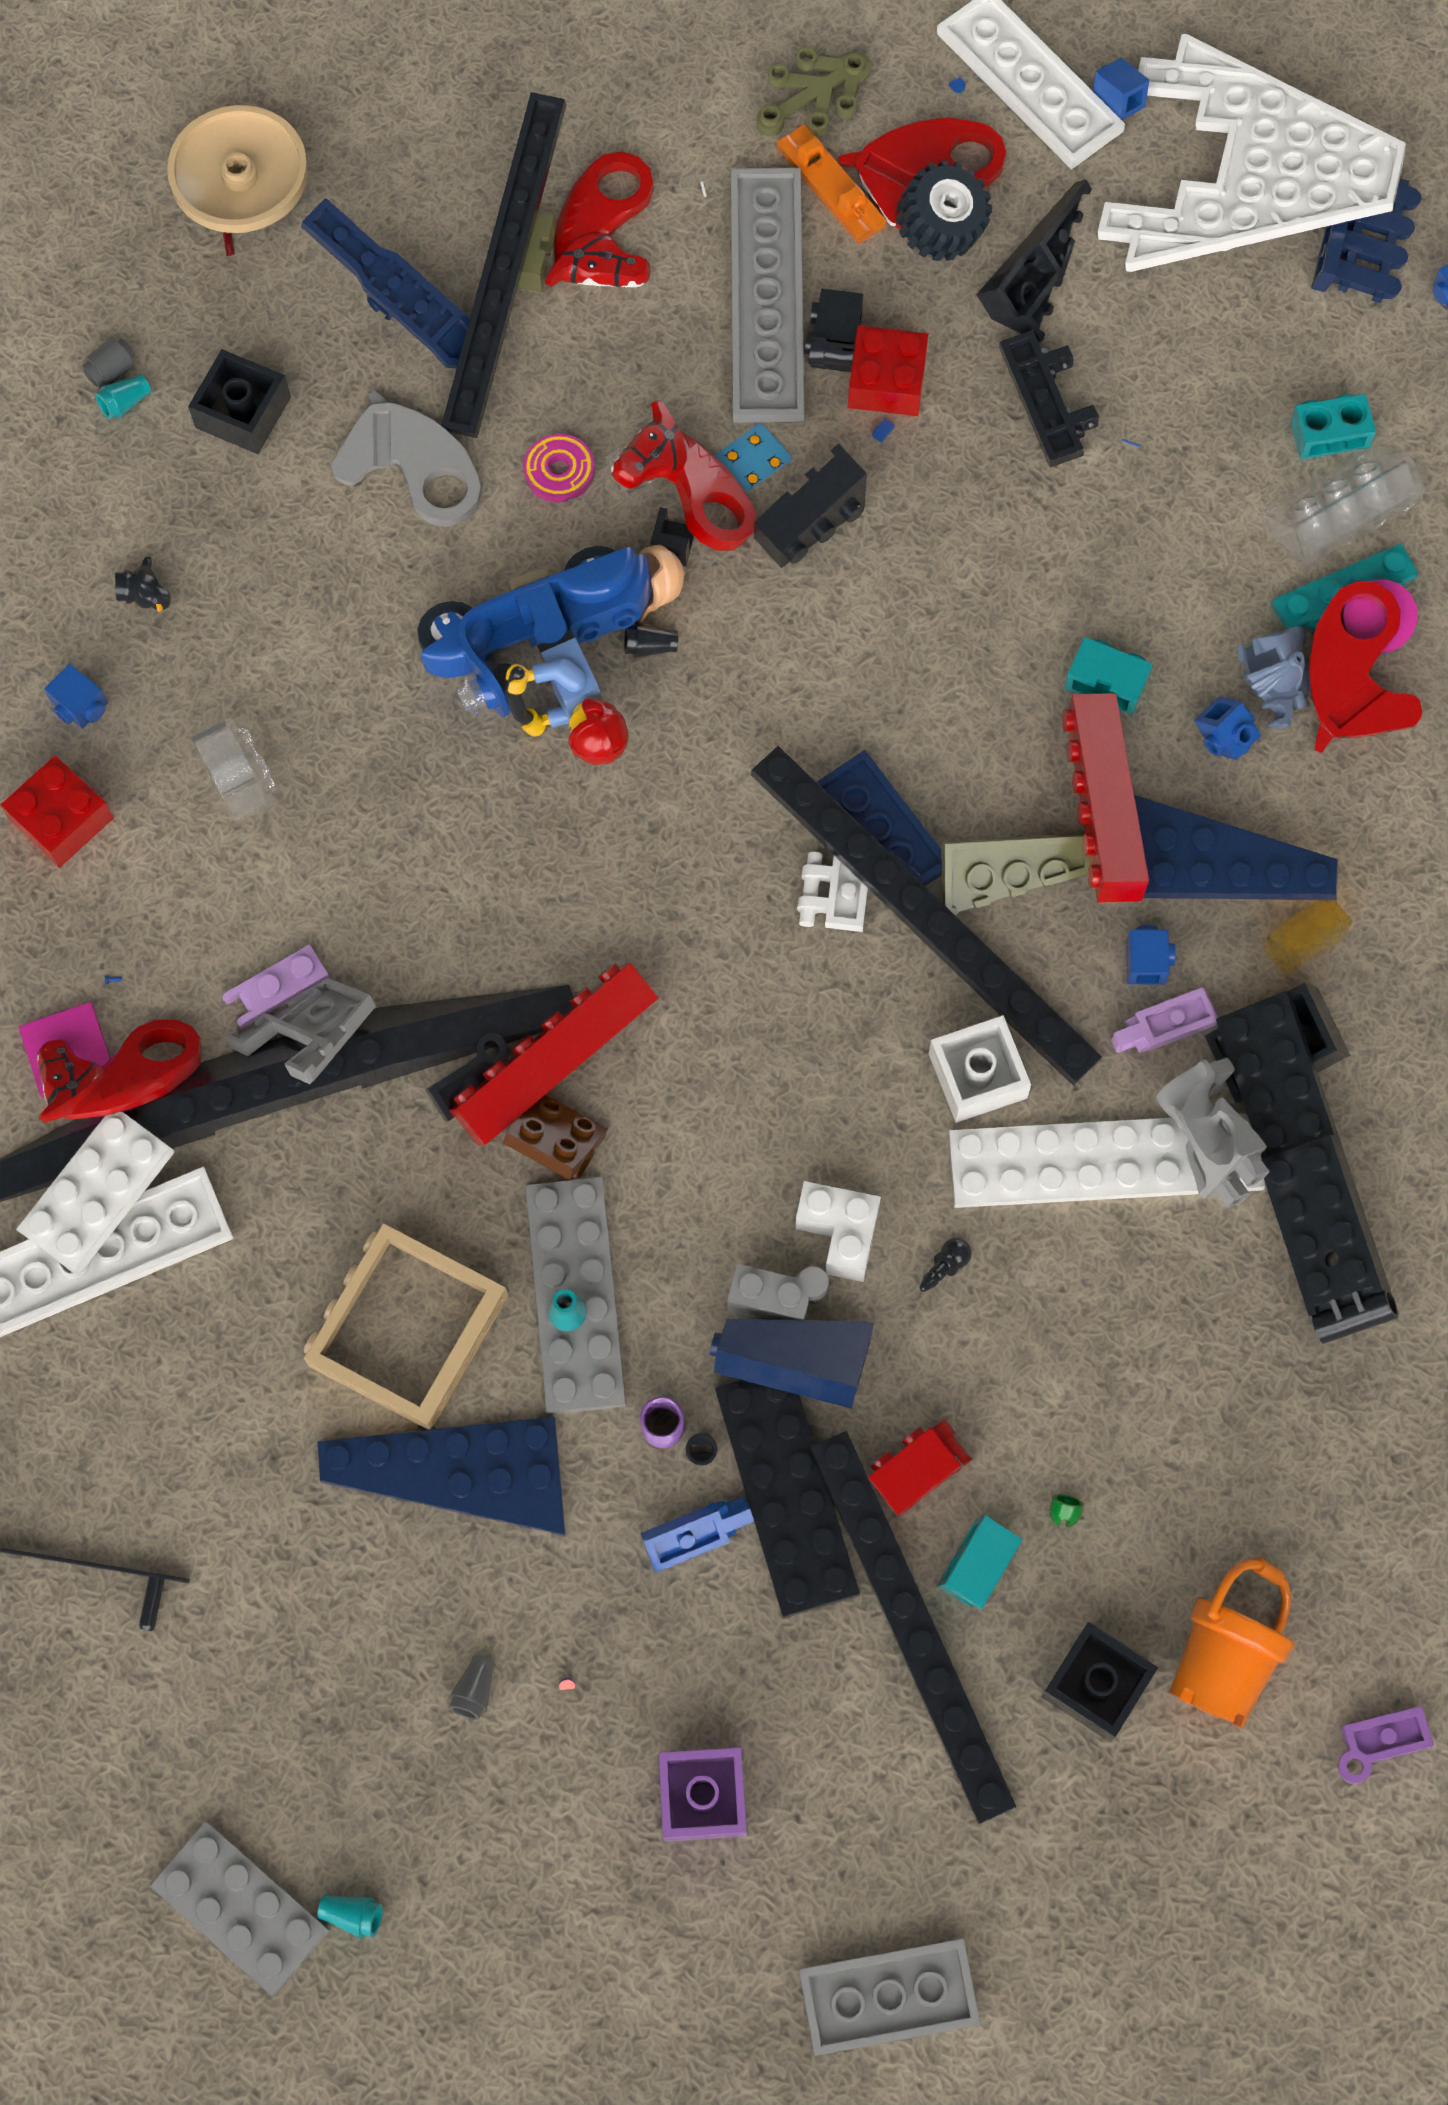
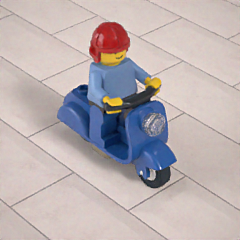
[417,546,652,766]

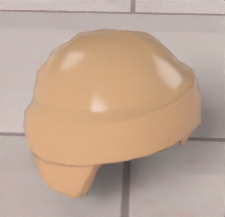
[638,545,685,622]

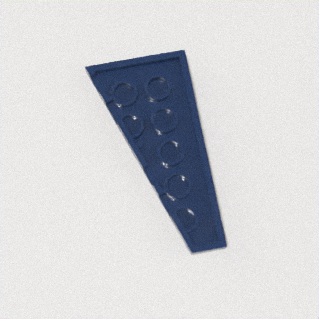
[1134,795,1339,900]
[318,1417,566,1537]

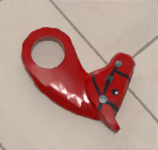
[545,151,654,287]
[611,400,757,551]

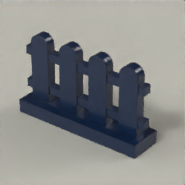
[1311,178,1421,303]

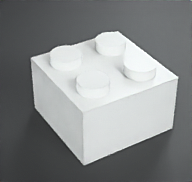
[929,1016,1031,1123]

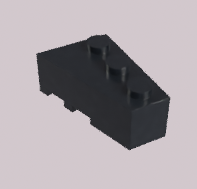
[754,443,867,568]

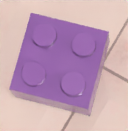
[659,1747,747,1842]

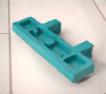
[1271,543,1419,632]

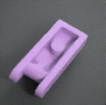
[222,944,330,1029]

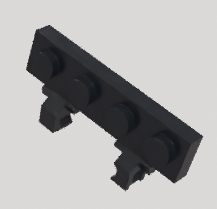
[999,330,1099,467]

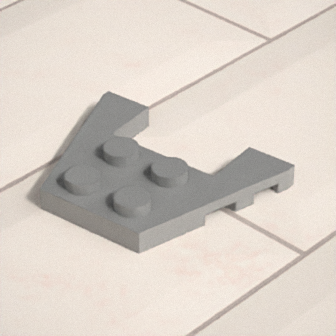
[224,978,376,1084]

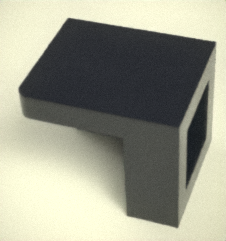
[650,507,694,566]

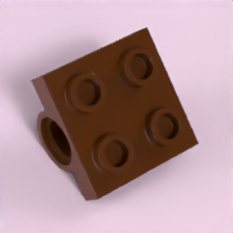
[503,1095,608,1180]

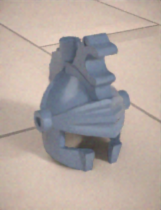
[1237,627,1310,730]

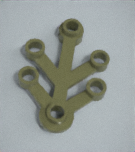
[756,47,871,136]

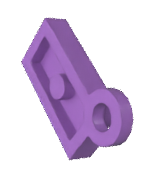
[1337,1706,1434,1784]

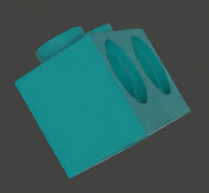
[1290,394,1376,460]

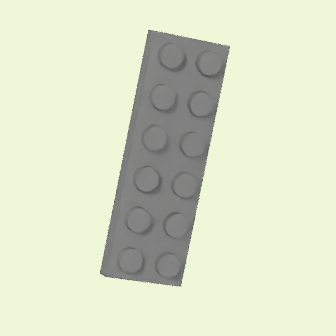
[525,1177,626,1415]

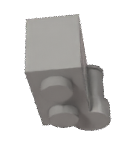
[727,1264,829,1320]

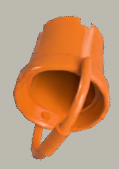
[1168,1557,1295,1729]

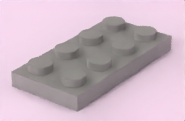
[150,1821,330,1997]
[799,1939,981,2056]

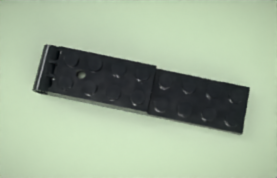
[1216,991,1399,1344]

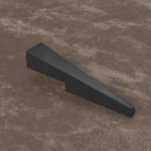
[976,179,1092,342]

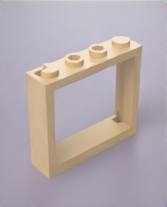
[304,1223,509,1430]

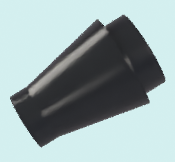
[624,621,678,658]

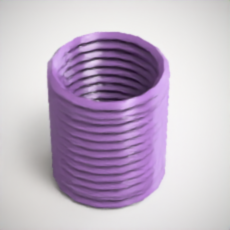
[640,1396,685,1448]

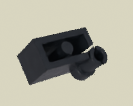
[805,288,863,372]

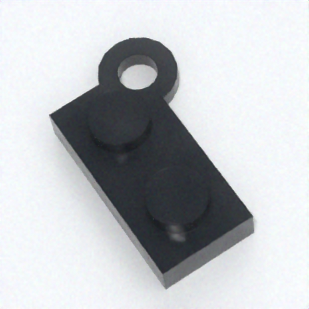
[425,1033,506,1122]

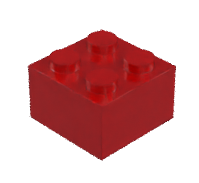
[848,325,929,416]
[0,755,114,868]

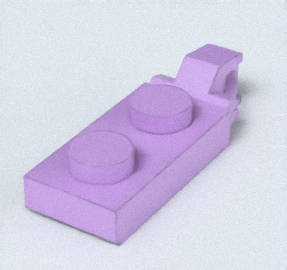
[1110,987,1218,1053]

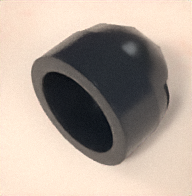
[686,1433,718,1466]

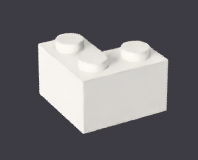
[796,1181,881,1282]

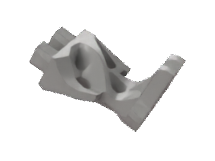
[1156,1058,1270,1208]

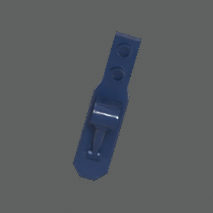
[301,198,470,369]

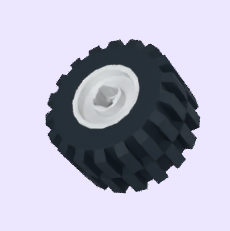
[896,161,992,261]

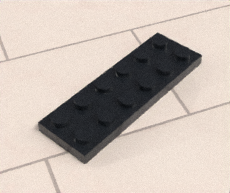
[715,1380,860,1619]

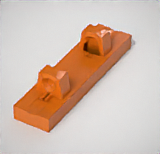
[776,124,887,245]

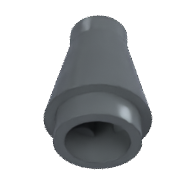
[449,1655,496,1720]

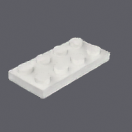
[16,1112,175,1276]

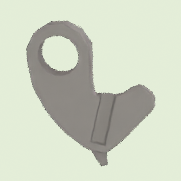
[331,391,482,527]

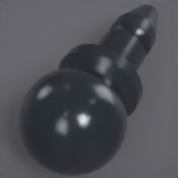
[919,1238,972,1292]

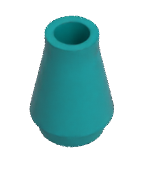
[95,374,151,419]
[548,1289,587,1331]
[318,1894,383,1939]

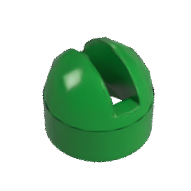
[1050,1494,1084,1527]

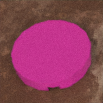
[1343,580,1418,654]

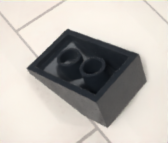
[1204,982,1351,1103]

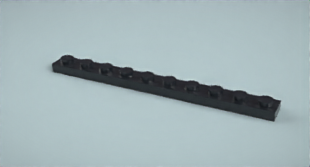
[441,92,567,438]
[810,1431,1016,1824]

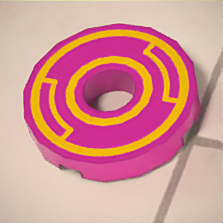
[523,433,595,503]

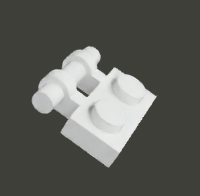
[797,852,868,932]

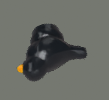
[115,557,171,612]

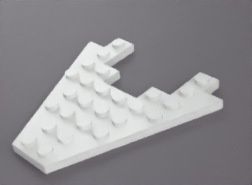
[1098,34,1406,272]

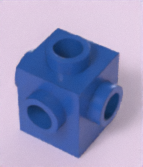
[1194,696,1261,760]

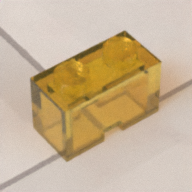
[1263,900,1353,977]

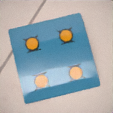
[714,423,793,493]

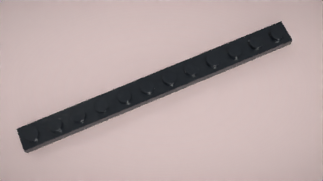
[751,746,1102,1086]

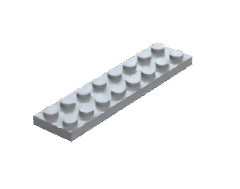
[731,168,804,423]

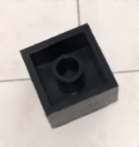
[188,349,291,454]
[1041,1622,1159,1743]

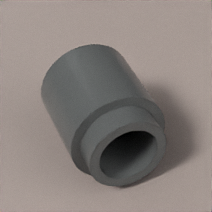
[81,337,135,389]

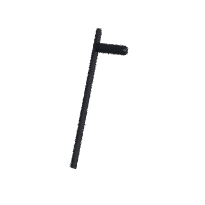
[0,1548,190,1631]

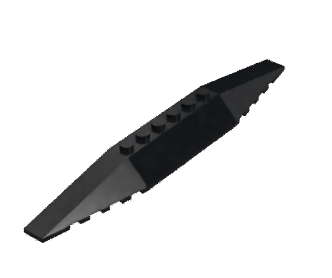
[0,985,573,1202]

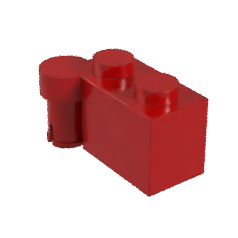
[868,1419,973,1516]

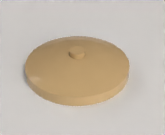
[167,105,308,233]

